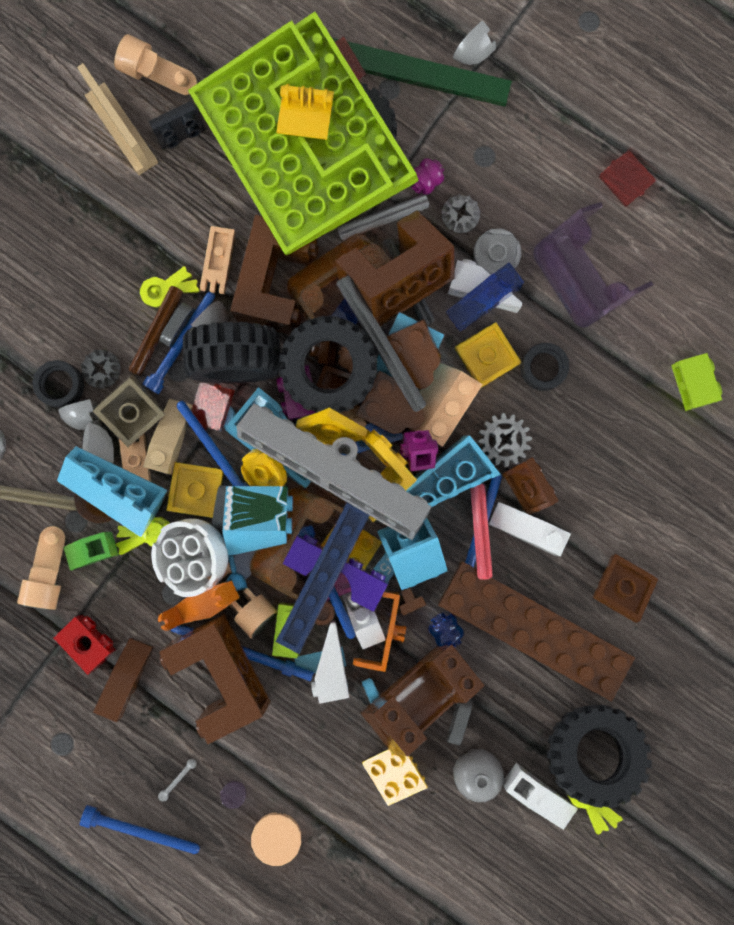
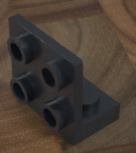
[148,101,205,150]

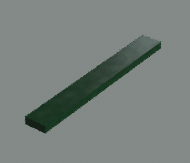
[332,38,512,107]

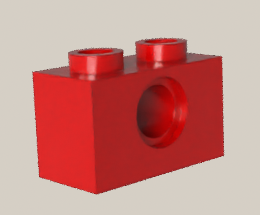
[53,615,116,675]

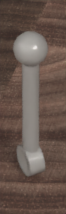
[158,759,197,801]

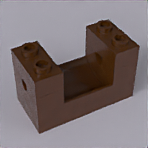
[335,210,455,326]
[230,215,319,335]
[159,613,271,744]
[360,644,485,757]

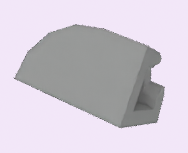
[453,20,496,65]
[191,301,229,327]
[58,399,102,430]
[82,423,114,463]

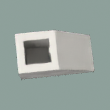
[342,592,386,649]

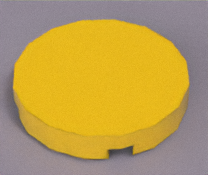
[241,449,287,486]

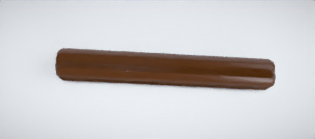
[129,286,183,376]

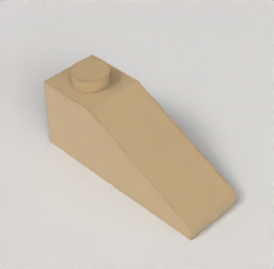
[143,399,193,475]

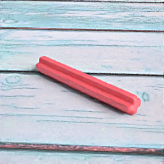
[470,483,493,580]

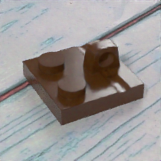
[503,457,559,515]
[592,554,658,623]

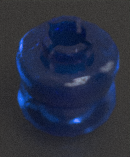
[428,612,464,648]

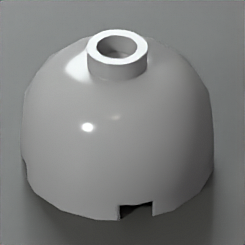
[453,749,504,802]

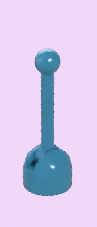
[222,535,247,591]

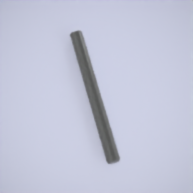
[337,276,426,412]

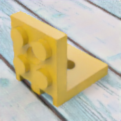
[363,427,417,522]

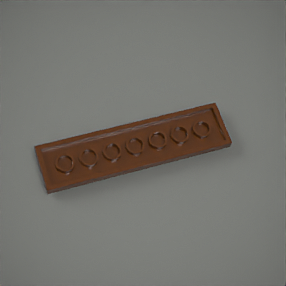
[437,561,635,702]

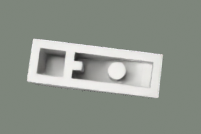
[448,259,522,313]
[488,502,571,556]
[311,620,349,704]

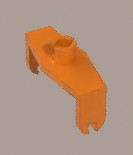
[158,581,240,631]
[353,590,406,672]

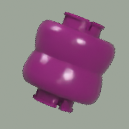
[411,158,444,195]

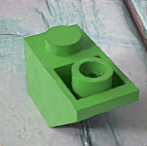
[63,532,119,571]

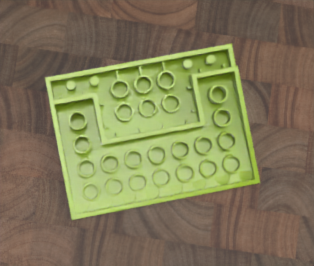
[188,12,418,256]

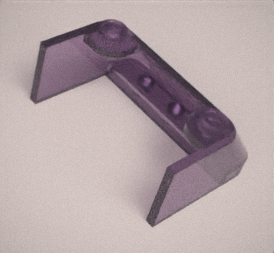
[533,202,654,327]

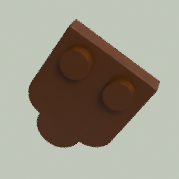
[386,319,441,389]
[356,371,424,434]

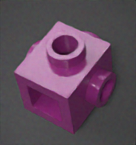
[400,430,438,471]

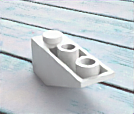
[503,763,578,830]

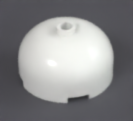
[152,519,228,597]

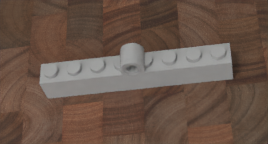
[236,403,432,541]

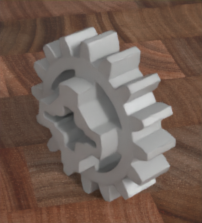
[477,413,532,467]

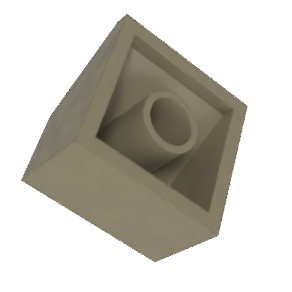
[93,374,165,447]

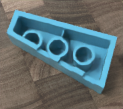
[406,435,500,507]
[57,446,167,537]

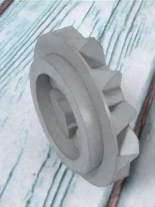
[442,194,481,233]

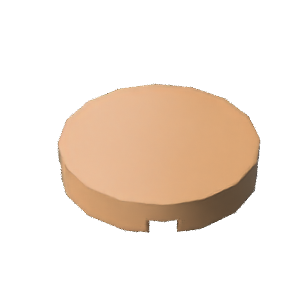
[251,812,301,866]

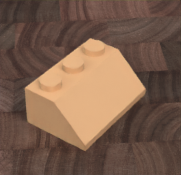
[406,363,483,449]

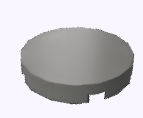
[473,228,522,278]

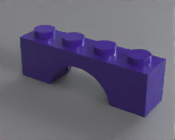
[283,534,389,612]

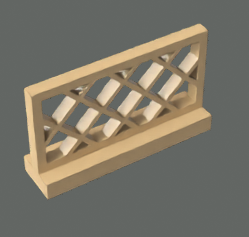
[77,63,159,175]

